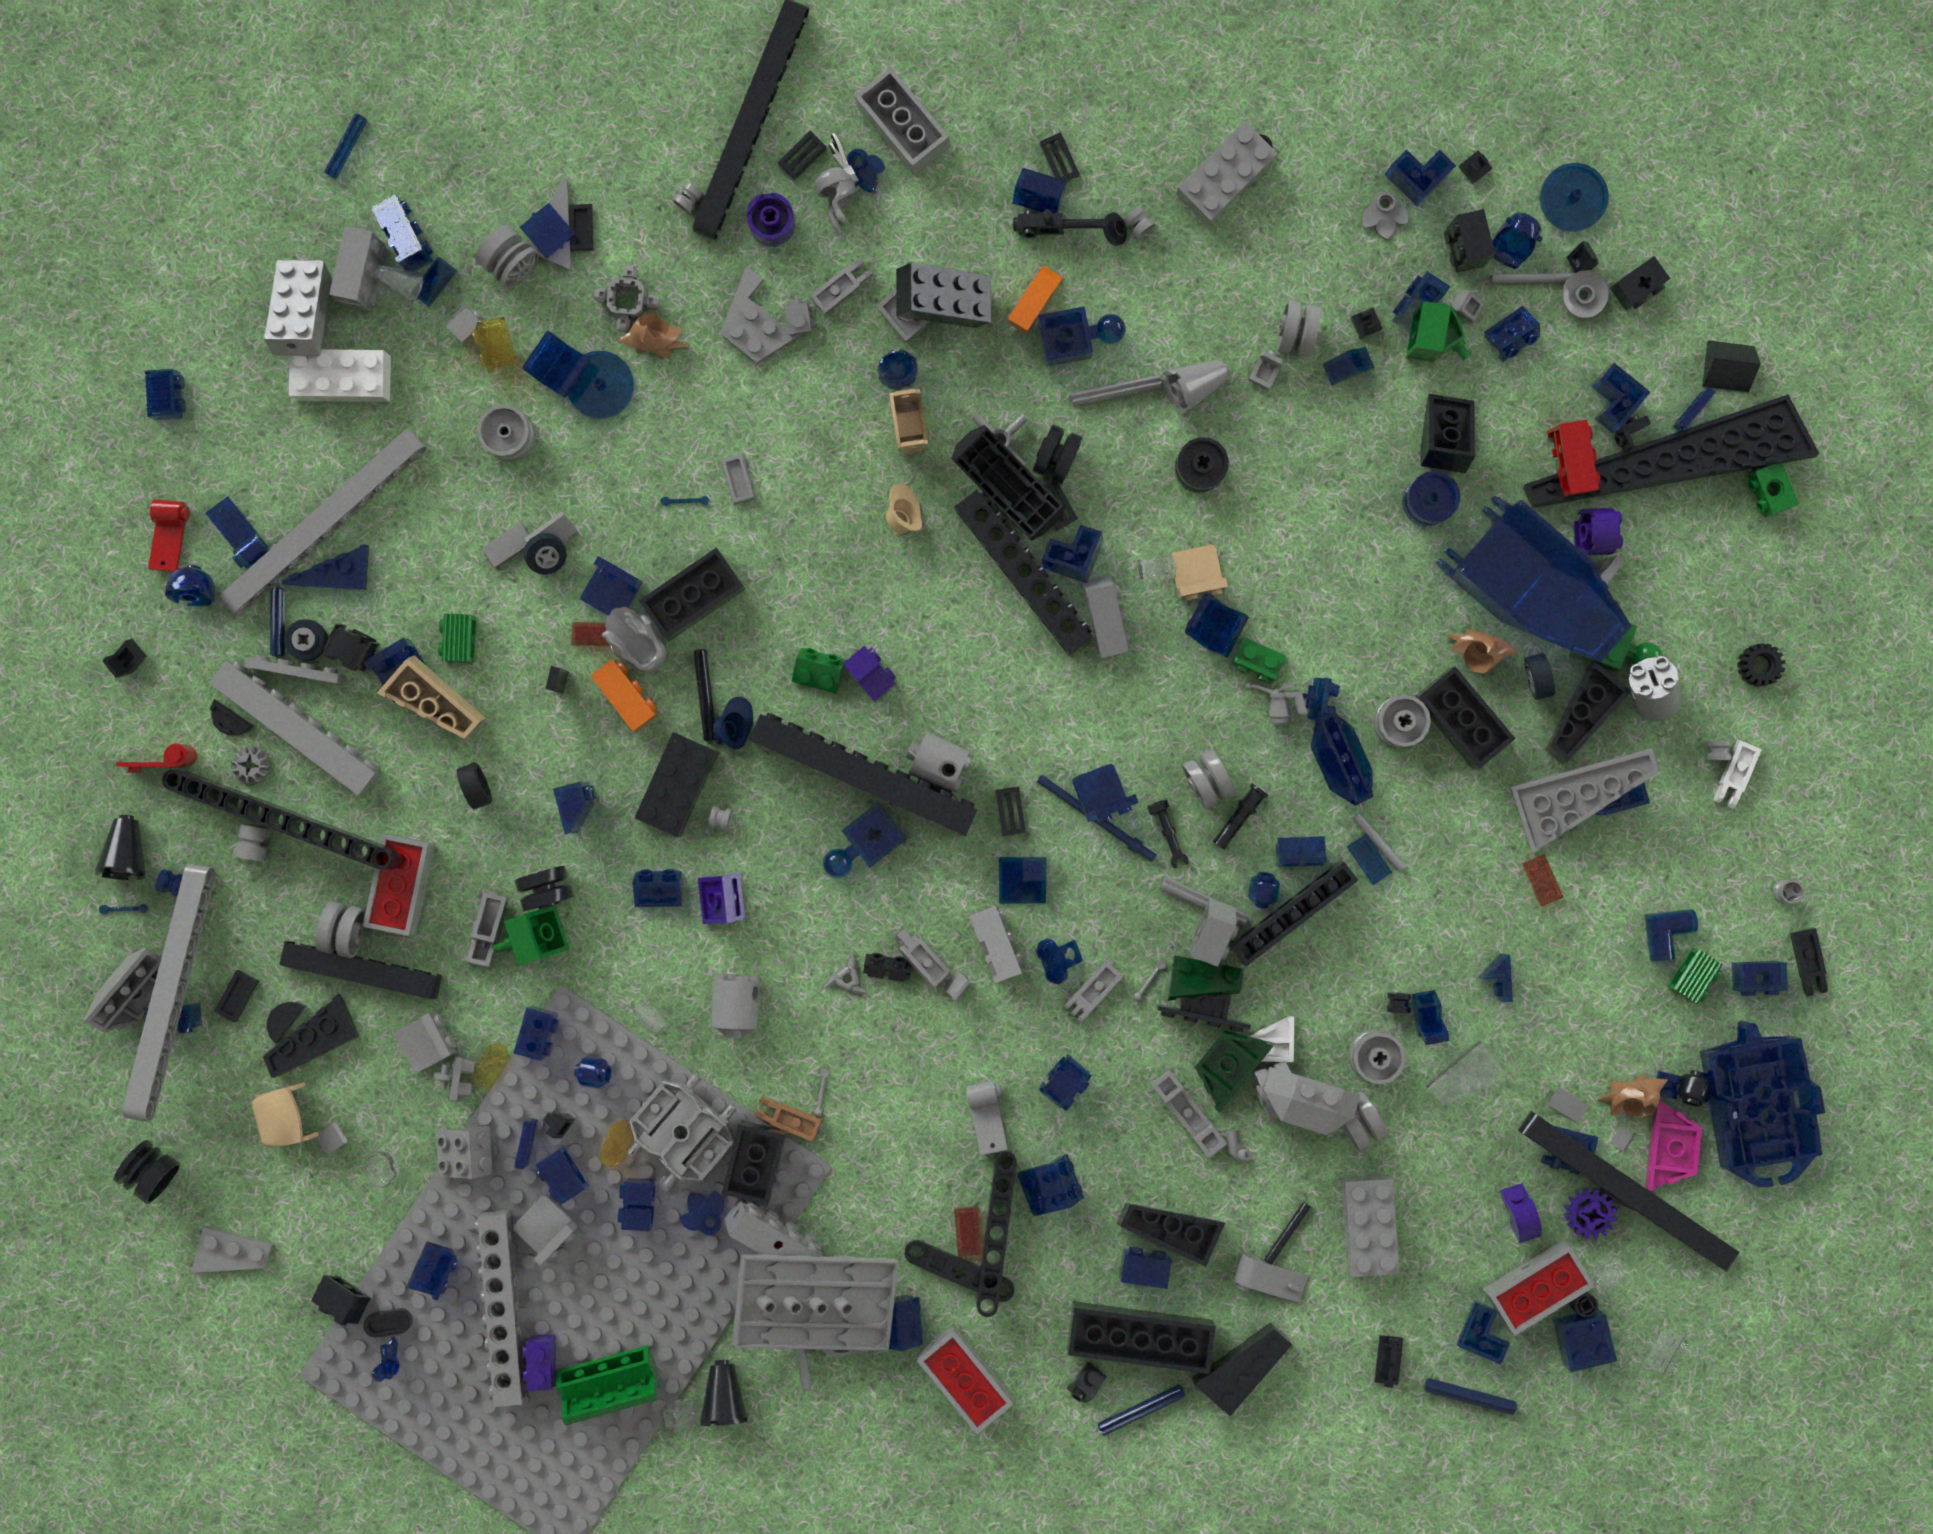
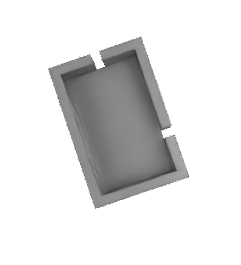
[329,226,387,311]

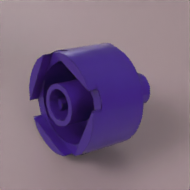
[747,193,796,247]
[1573,508,1623,556]

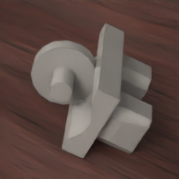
[434,1054,475,1100]

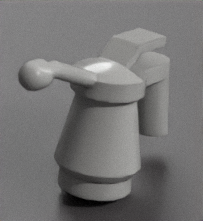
[1245,683,1307,723]

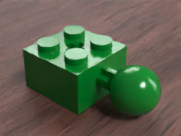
[1569,609,1663,672]

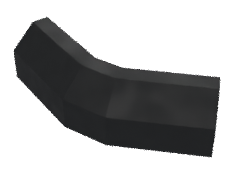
[951,425,1065,541]

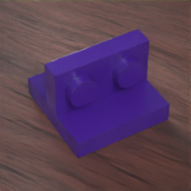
[698,873,745,924]

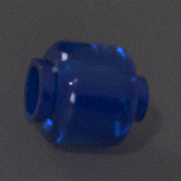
[1248,872,1280,908]
[574,1056,612,1089]

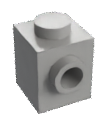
[446,307,487,347]

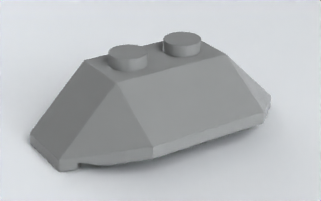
[84,947,162,1033]
[1262,1067,1360,1135]

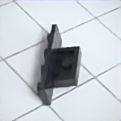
[1156,995,1251,1033]

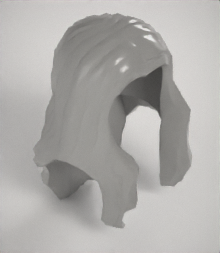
[602,607,666,673]

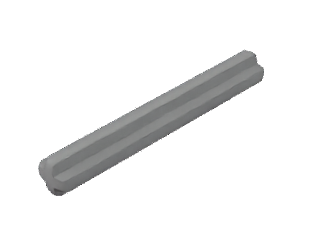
[1071,375,1162,406]
[1161,878,1248,927]

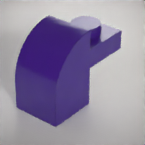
[1500,1183,1542,1244]

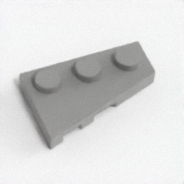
[191,1226,274,1273]

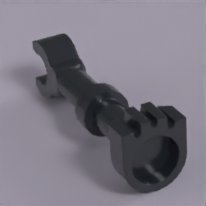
[1147,799,1189,869]

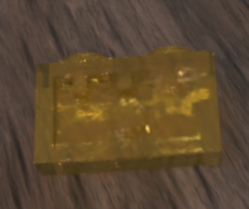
[473,317,517,373]

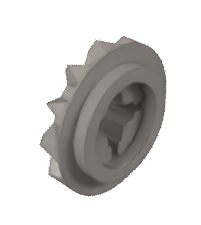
[231,747,270,784]

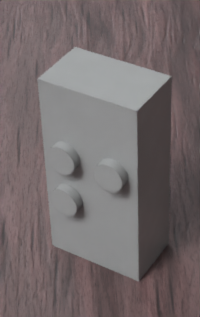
[855,67,951,176]

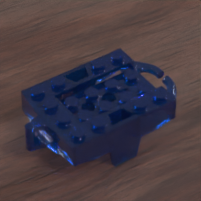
[1699,1020,1825,1187]

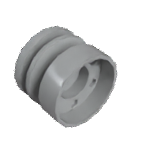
[475,225,539,289]

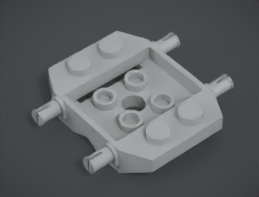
[627,1073,738,1189]

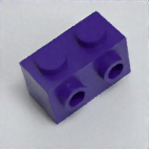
[523,1335,557,1391]

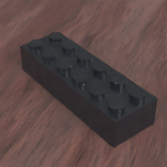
[1067,1301,1216,1374]

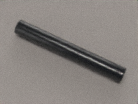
[1264,1201,1311,1264]

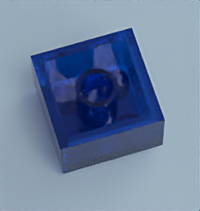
[1552,1309,1617,1372]

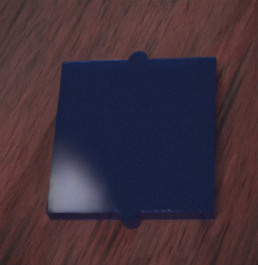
[520,203,576,259]

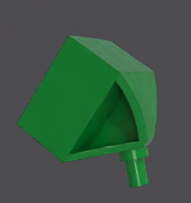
[1406,301,1471,362]
[492,905,570,966]

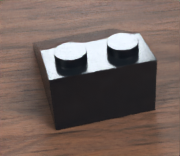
[1420,394,1475,473]

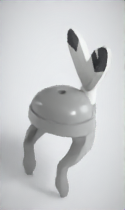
[815,133,859,234]

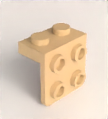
[1170,545,1228,601]

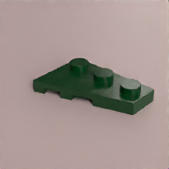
[1168,955,1244,1001]

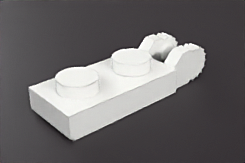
[1714,740,1761,809]

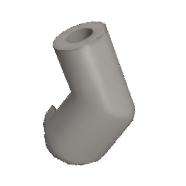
[1226,1130,1251,1162]

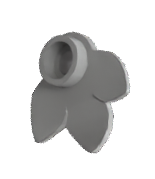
[1362,192,1408,239]

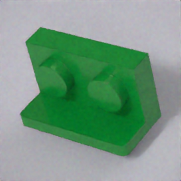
[1232,637,1286,684]

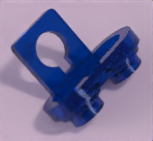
[1036,938,1083,984]

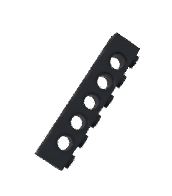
[1229,861,1359,966]

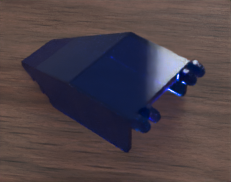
[1436,496,1632,662]

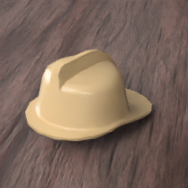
[885,483,922,536]

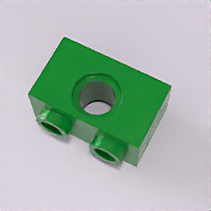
[1747,463,1799,517]

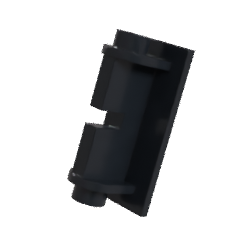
[863,953,912,982]
[1374,1335,1403,1388]

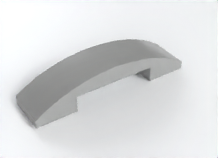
[1151,1070,1227,1158]

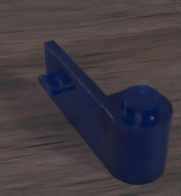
[205,496,270,569]

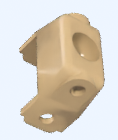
[889,389,928,454]
[252,1082,319,1149]

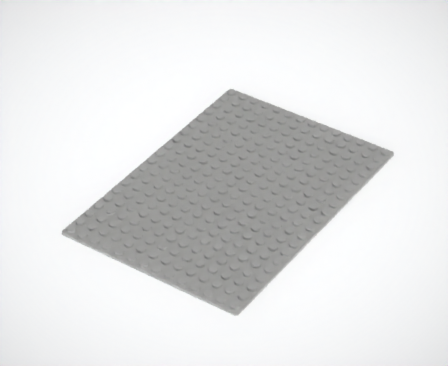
[300,986,830,1534]

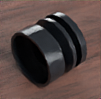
[113,1140,181,1204]

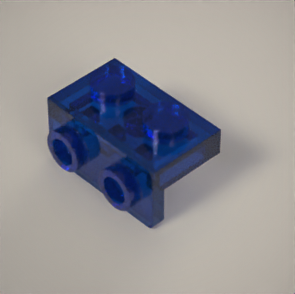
[407,1241,458,1300]

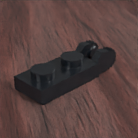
[1790,928,1828,996]

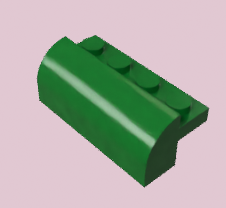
[556,1345,660,1426]

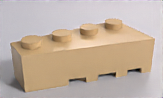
[377,655,486,739]

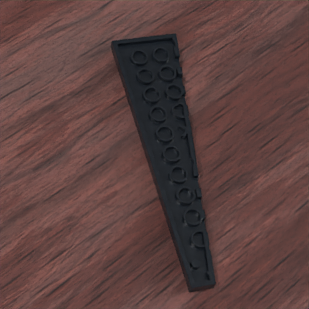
[1523,394,1819,508]

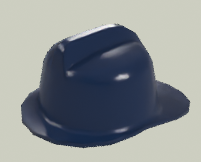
[713,697,754,749]

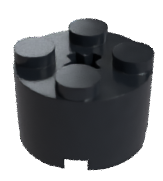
[322,623,380,672]

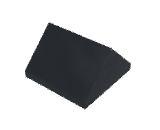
[1702,340,1761,392]

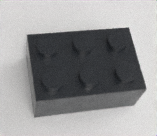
[722,1120,787,1205]

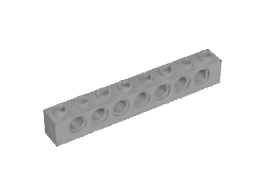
[475,1210,527,1407]

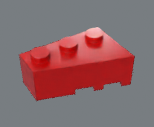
[1546,419,1601,497]

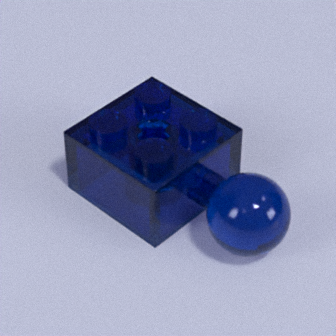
[1038,306,1126,367]
[823,802,908,878]

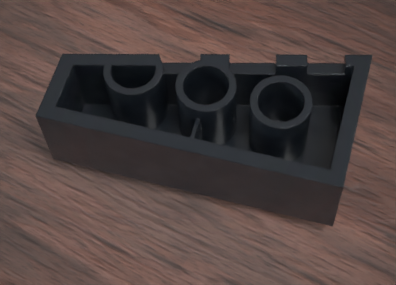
[1545,661,1631,765]
[1117,1202,1225,1267]
[1192,1322,1292,1416]

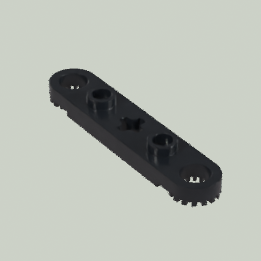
[905,1240,1014,1302]

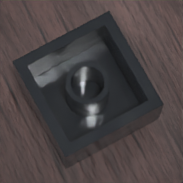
[1444,209,1495,273]

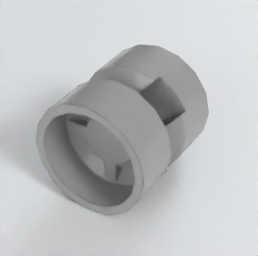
[234,824,272,861]

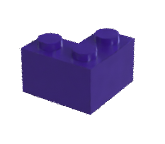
[843,646,897,702]

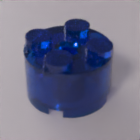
[1038,1054,1092,1111]

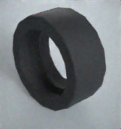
[457,762,492,810]

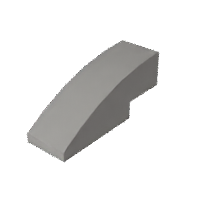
[466,892,508,970]

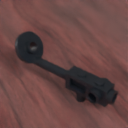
[1013,210,1127,246]

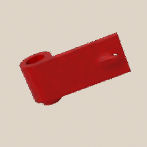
[148,499,190,572]
[116,743,197,773]

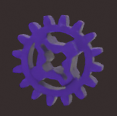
[1564,1187,1618,1240]

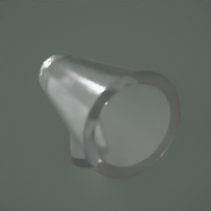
[373,264,423,302]

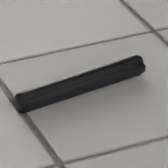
[694,649,716,741]

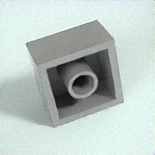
[1191,898,1239,967]

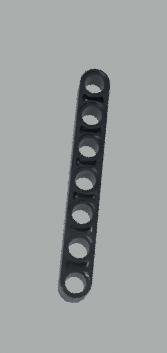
[279,941,442,999]
[976,1150,1017,1317]

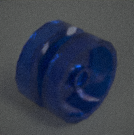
[1402,471,1461,527]

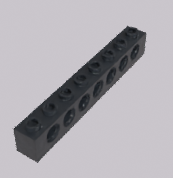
[954,489,1092,656]

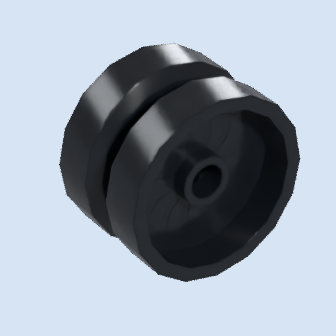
[1032,424,1083,485]
[1174,437,1229,493]
[514,865,574,912]

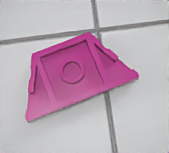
[1645,1100,1702,1191]

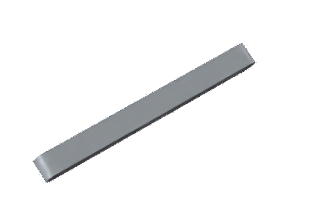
[220,429,427,616]
[122,864,215,1122]

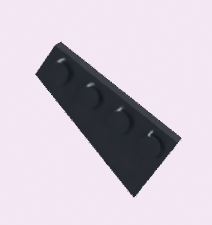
[263,994,359,1078]

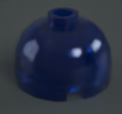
[165,565,215,606]

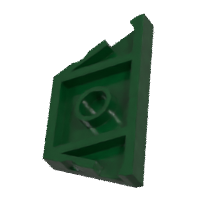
[1195,1030,1275,1112]

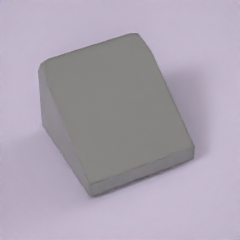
[1452,290,1484,323]
[943,971,970,1000]
[315,1122,348,1155]

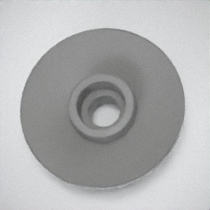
[1562,271,1609,318]

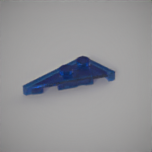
[282,544,369,590]

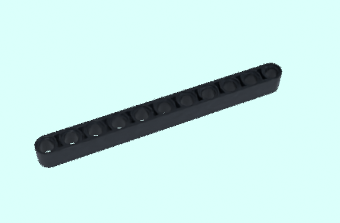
[693,0,809,240]
[162,769,401,870]
[1518,1111,1740,1272]

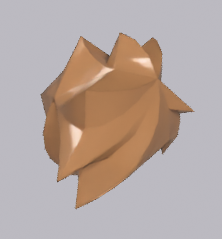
[617,313,689,358]
[1446,629,1519,674]
[1597,1074,1668,1119]

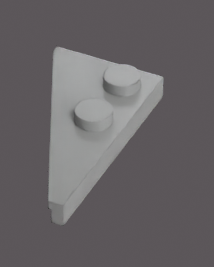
[531,178,572,271]

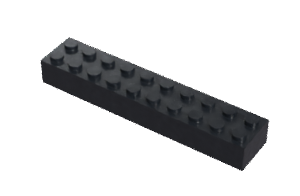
[749,712,977,836]

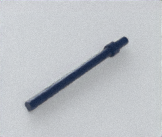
[1037,775,1157,862]

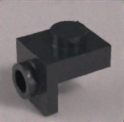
[1615,415,1651,451]
[102,638,147,678]
[1067,1362,1107,1403]

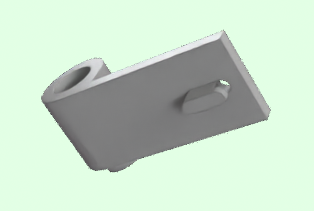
[966,1080,1008,1155]
[1233,1253,1308,1303]

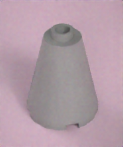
[1162,360,1230,414]

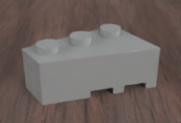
[1081,575,1131,658]
[969,905,1024,984]

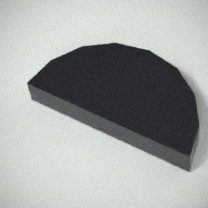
[210,699,254,735]
[267,1002,306,1044]

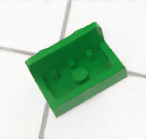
[791,648,846,694]

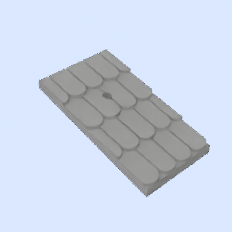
[732,1254,899,1351]

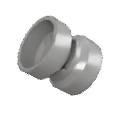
[673,181,705,215]
[1123,205,1155,239]
[1772,880,1804,904]

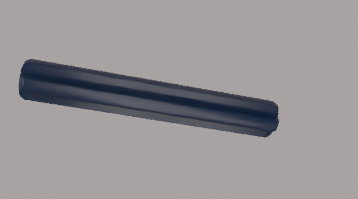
[1424,1378,1517,1415]
[1098,1385,1185,1436]

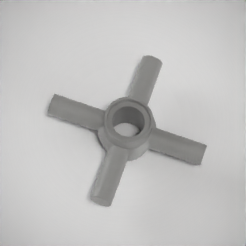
[972,413,1028,466]

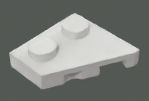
[1248,1016,1294,1062]

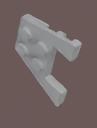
[720,266,818,364]

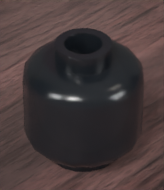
[1678,1070,1712,1107]

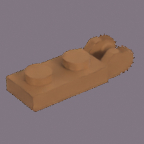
[754,1096,823,1142]

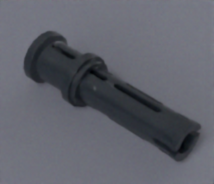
[1213,783,1269,850]

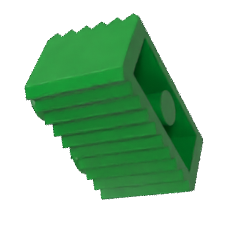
[438,614,476,663]
[1668,948,1723,1004]

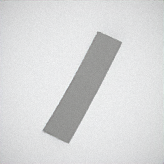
[1548,1087,1634,1151]

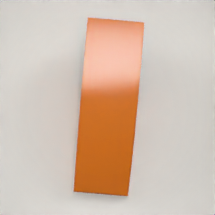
[1007,266,1063,335]

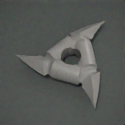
[823,951,869,994]

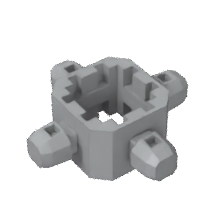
[594,265,661,332]

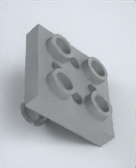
[877,289,931,342]

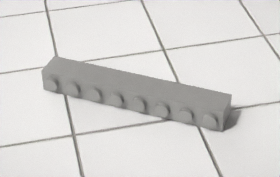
[209,660,381,796]

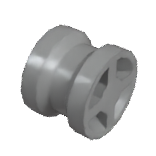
[1707,741,1732,760]
[708,806,732,832]

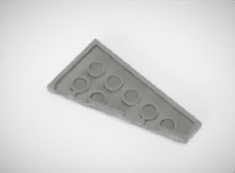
[1511,748,1660,854]

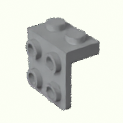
[395,1010,458,1072]
[436,1126,493,1179]
[513,1195,579,1265]

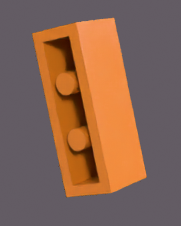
[591,659,658,732]

